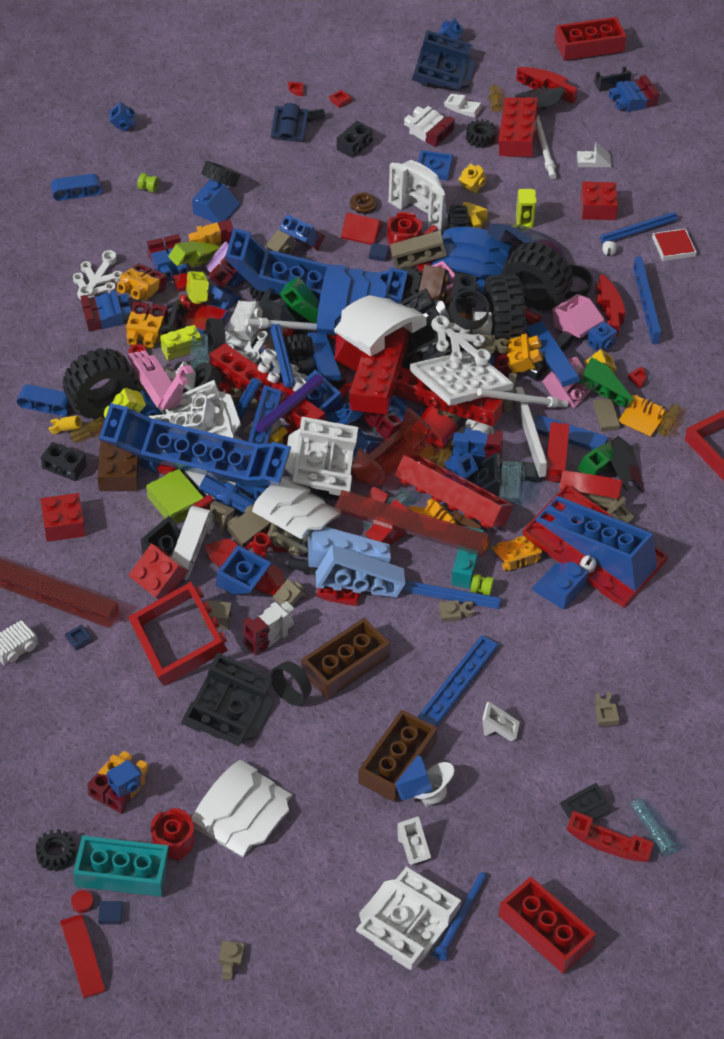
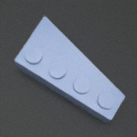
[307,526,391,568]
[315,544,405,598]

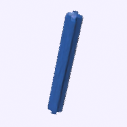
[600,212,678,244]
[270,323,295,388]
[404,581,501,609]

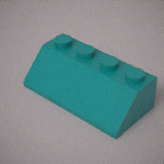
[73,835,168,897]

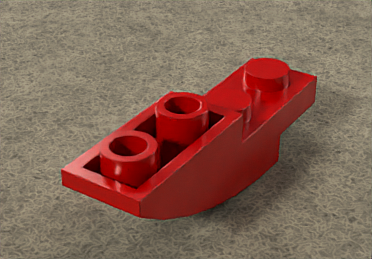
[516,67,578,104]
[595,274,625,337]

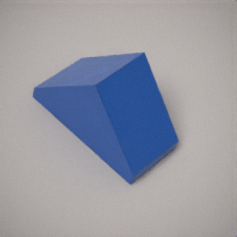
[395,756,433,800]

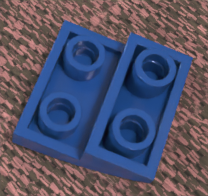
[325,403,364,424]

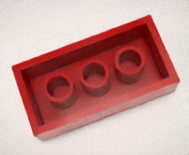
[555,17,627,60]
[498,97,539,157]
[498,876,596,974]

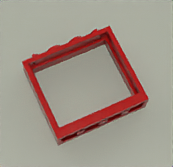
[685,410,724,481]
[128,582,228,686]

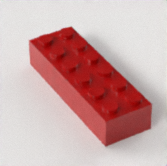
[349,326,409,415]
[395,454,514,529]

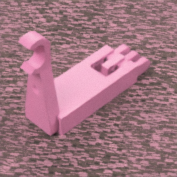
[128,350,194,410]

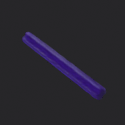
[255,374,324,433]

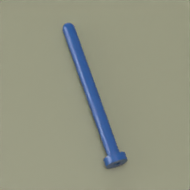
[432,872,487,961]

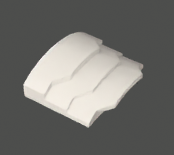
[388,160,448,233]
[334,295,426,356]
[165,380,241,438]
[285,417,358,497]
[252,476,340,539]
[191,760,292,857]
[356,867,461,971]

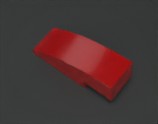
[559,470,623,500]

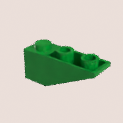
[280,276,319,324]
[578,358,633,408]
[577,441,613,476]

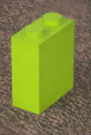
[146,469,203,524]

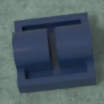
[271,103,309,142]

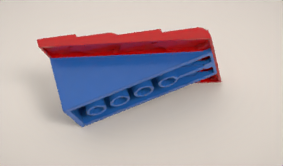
[522,484,668,608]

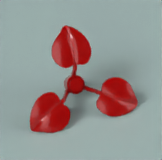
[205,527,288,595]

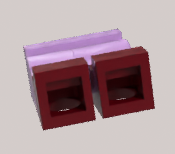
[205,241,237,288]

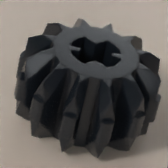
[448,204,468,229]

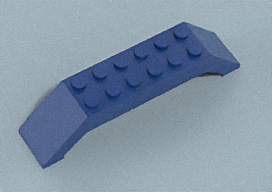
[225,228,408,304]
[99,403,291,487]

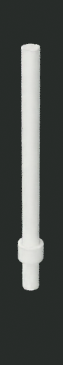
[536,115,556,179]
[245,317,317,331]
[477,388,568,408]

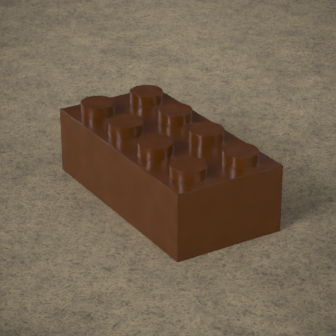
[98,420,139,491]
[301,618,390,699]
[358,709,438,802]

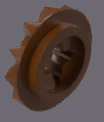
[350,193,377,214]

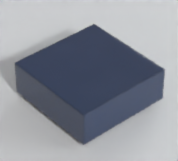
[369,243,389,262]
[65,624,93,651]
[98,901,122,925]

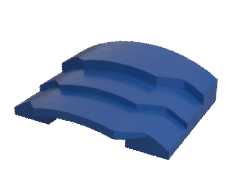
[432,227,512,280]
[317,264,388,335]

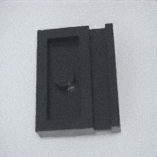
[560,782,613,820]

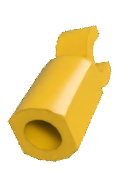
[48,415,82,434]

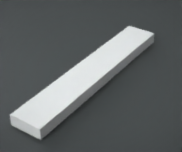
[515,387,547,477]

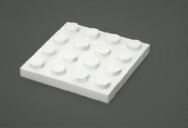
[410,350,513,405]

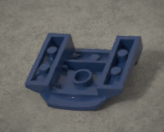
[412,30,475,90]
[487,223,565,259]

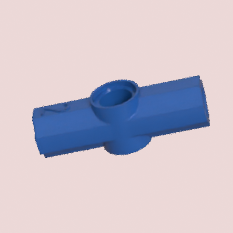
[198,474,255,514]

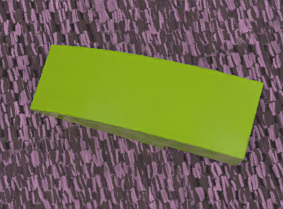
[168,242,220,268]

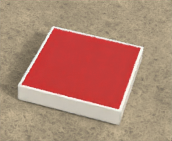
[652,228,696,261]

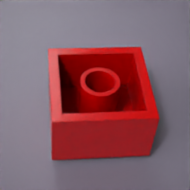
[580,181,618,220]
[40,493,85,542]
[128,543,189,599]

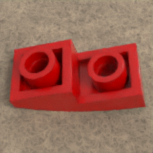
[317,586,362,606]

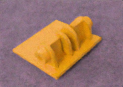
[618,395,667,437]
[408,498,457,534]
[491,536,542,571]

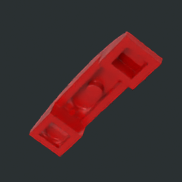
[566,811,654,862]
[60,914,105,999]

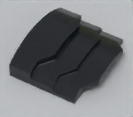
[398,288,456,370]
[181,652,273,746]

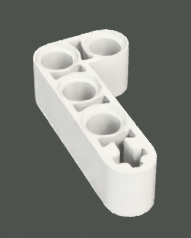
[148,394,215,432]
[172,506,215,580]

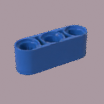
[51,174,102,201]
[16,384,71,416]

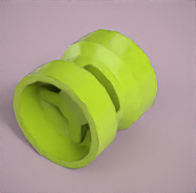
[137,173,160,193]
[470,573,494,596]

